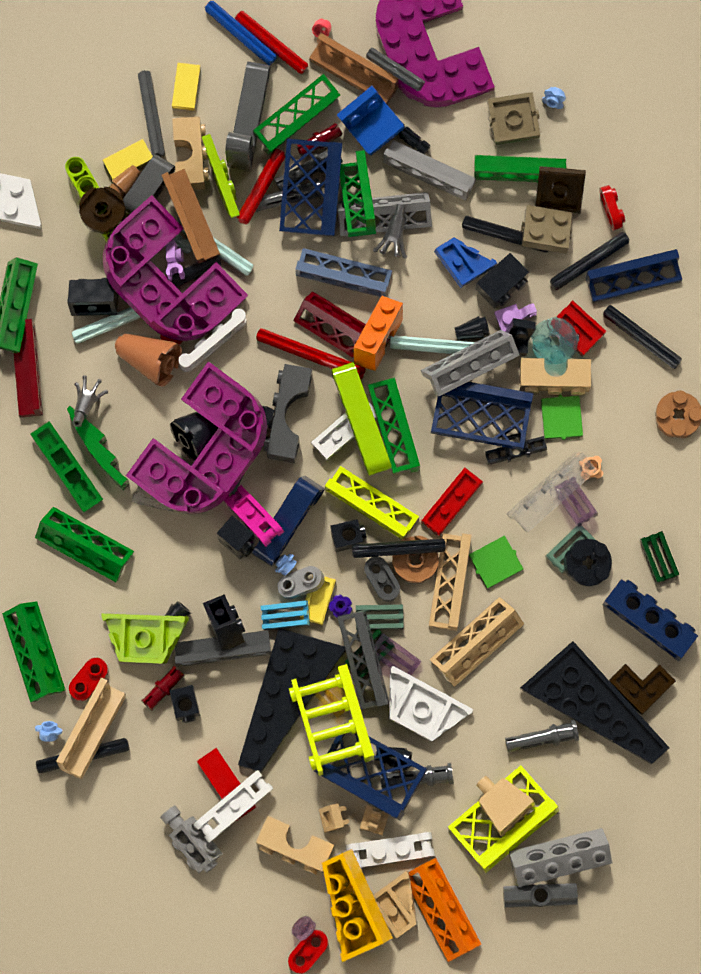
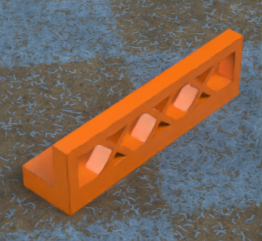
[409,858,481,962]

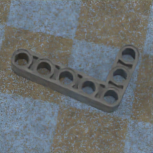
[225,62,270,171]

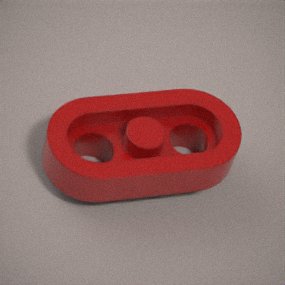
[599,185,626,231]
[69,657,108,701]
[288,930,328,974]

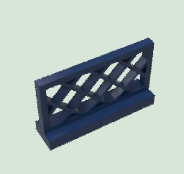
[279,139,342,236]
[431,382,533,450]
[314,723,428,821]

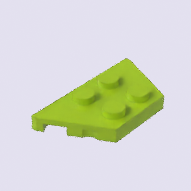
[202,134,240,218]
[101,613,189,664]

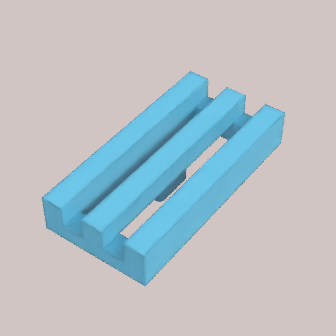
[261,601,310,630]

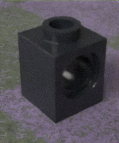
[330,519,367,552]
[169,685,200,723]

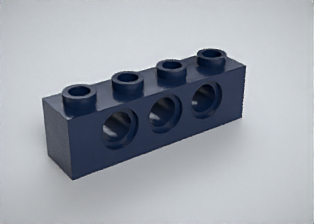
[602,579,698,661]

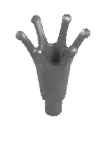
[373,204,407,259]
[72,375,108,427]

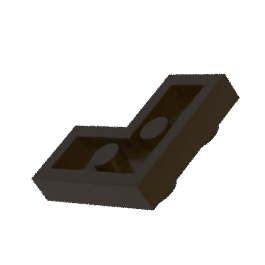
[609,663,676,715]

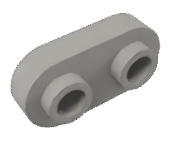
[278,566,325,599]

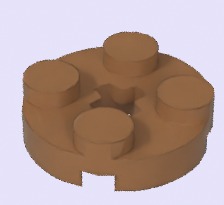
[655,390,701,438]
[392,536,439,584]

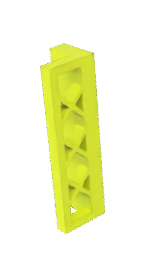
[325,466,419,540]

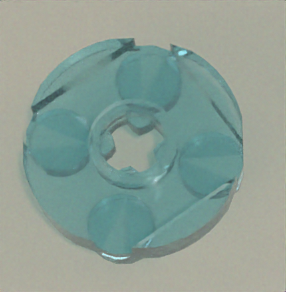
[531,317,579,364]

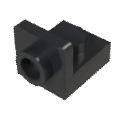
[505,318,536,356]

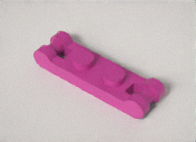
[224,485,284,547]

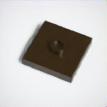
[535,166,586,214]

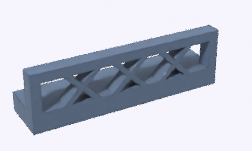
[295,248,392,297]

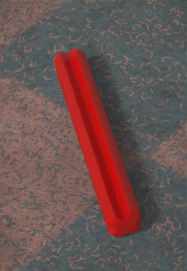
[235,11,308,74]
[237,149,285,225]

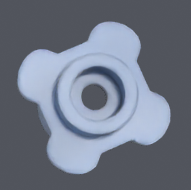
[542,87,566,109]
[275,554,297,576]
[35,721,63,742]

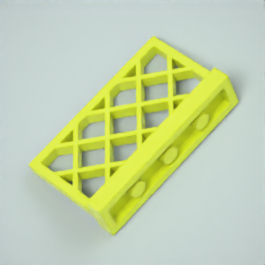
[448,766,559,873]

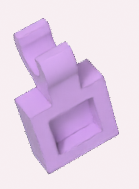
[166,240,185,281]
[494,303,537,332]

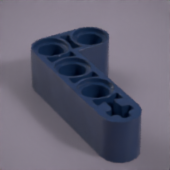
[252,476,325,567]

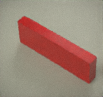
[421,467,483,536]
[197,748,257,821]

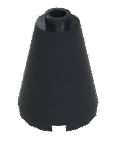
[170,411,218,461]

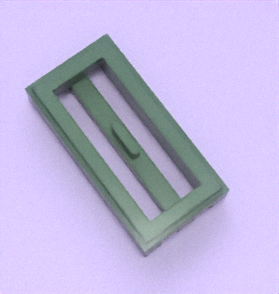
[545,523,596,573]
[356,605,404,630]

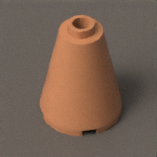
[115,334,182,387]

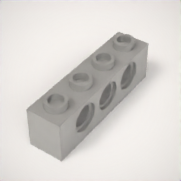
[509,828,613,887]

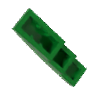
[67,406,129,491]
[30,421,103,512]

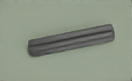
[366,48,425,91]

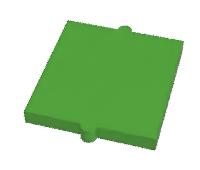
[541,395,583,440]
[469,535,523,589]

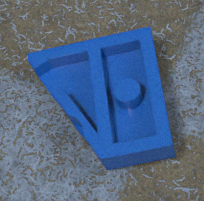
[434,237,497,288]

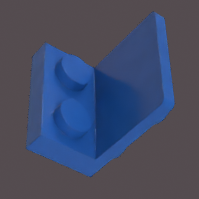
[337,86,405,156]

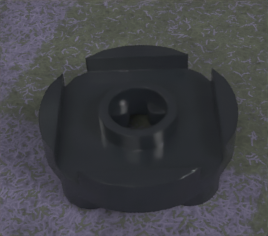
[564,539,612,586]

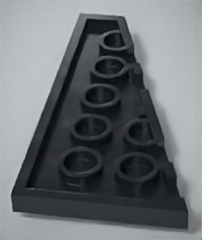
[238,628,346,772]
[520,641,670,764]

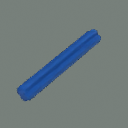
[205,0,277,65]

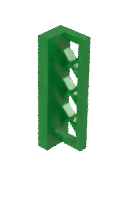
[253,74,341,155]
[340,150,376,237]
[474,155,567,182]
[0,257,38,353]
[368,377,420,474]
[35,507,134,583]
[2,601,66,702]

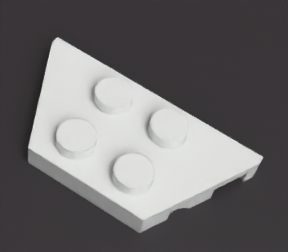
[0,173,42,229]
[389,666,473,741]

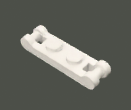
[179,309,247,372]
[193,770,273,843]
[346,832,435,868]

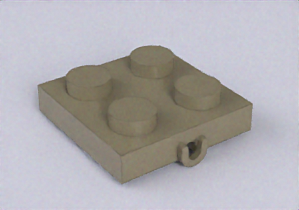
[487,92,540,145]
[521,205,572,254]

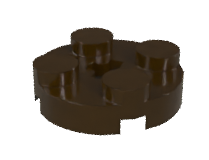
[79,186,126,234]

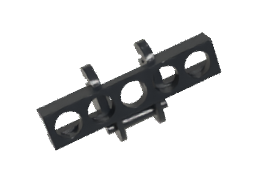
[485,432,547,465]

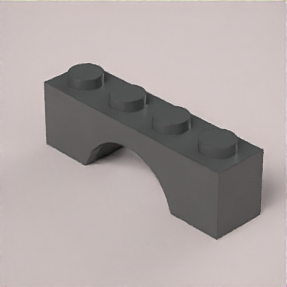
[264,364,312,463]

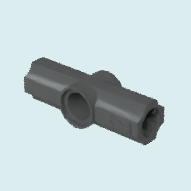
[503,883,578,908]

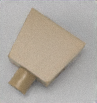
[476,776,535,837]

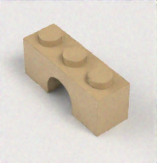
[172,116,209,190]
[519,358,591,395]
[256,816,334,875]

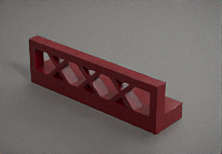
[293,291,390,358]
[13,319,43,418]

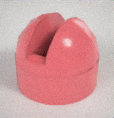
[312,18,332,37]

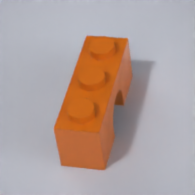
[354,296,403,371]

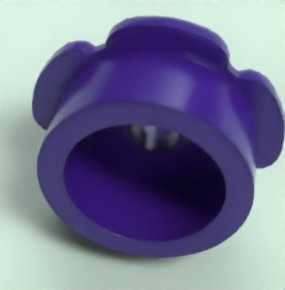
[329,595,352,617]

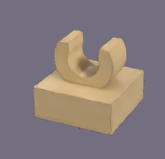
[319,803,350,833]
[360,805,389,836]

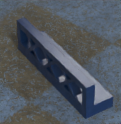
[586,249,683,303]

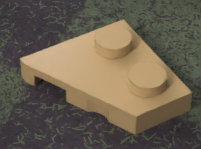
[373,871,417,938]

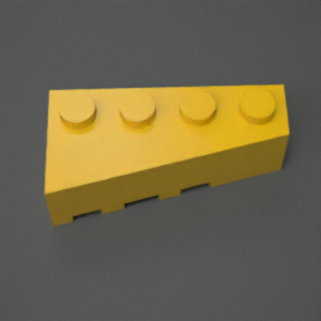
[322,849,392,962]

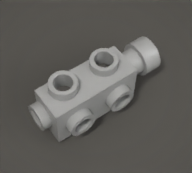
[160,805,223,873]

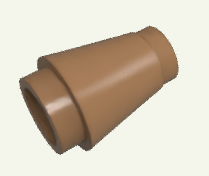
[109,164,141,198]

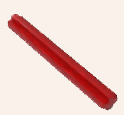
[256,328,366,380]

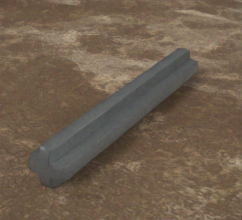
[138,70,165,157]

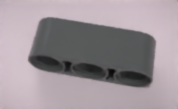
[123,154,175,214]

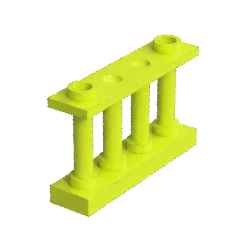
[289,664,374,776]

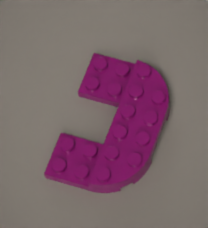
[376,0,495,107]
[103,195,248,341]
[126,361,267,514]

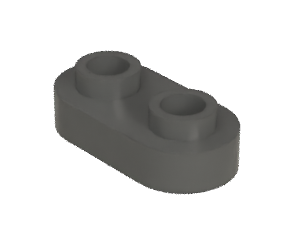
[364,557,400,602]

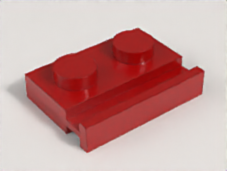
[549,300,606,357]

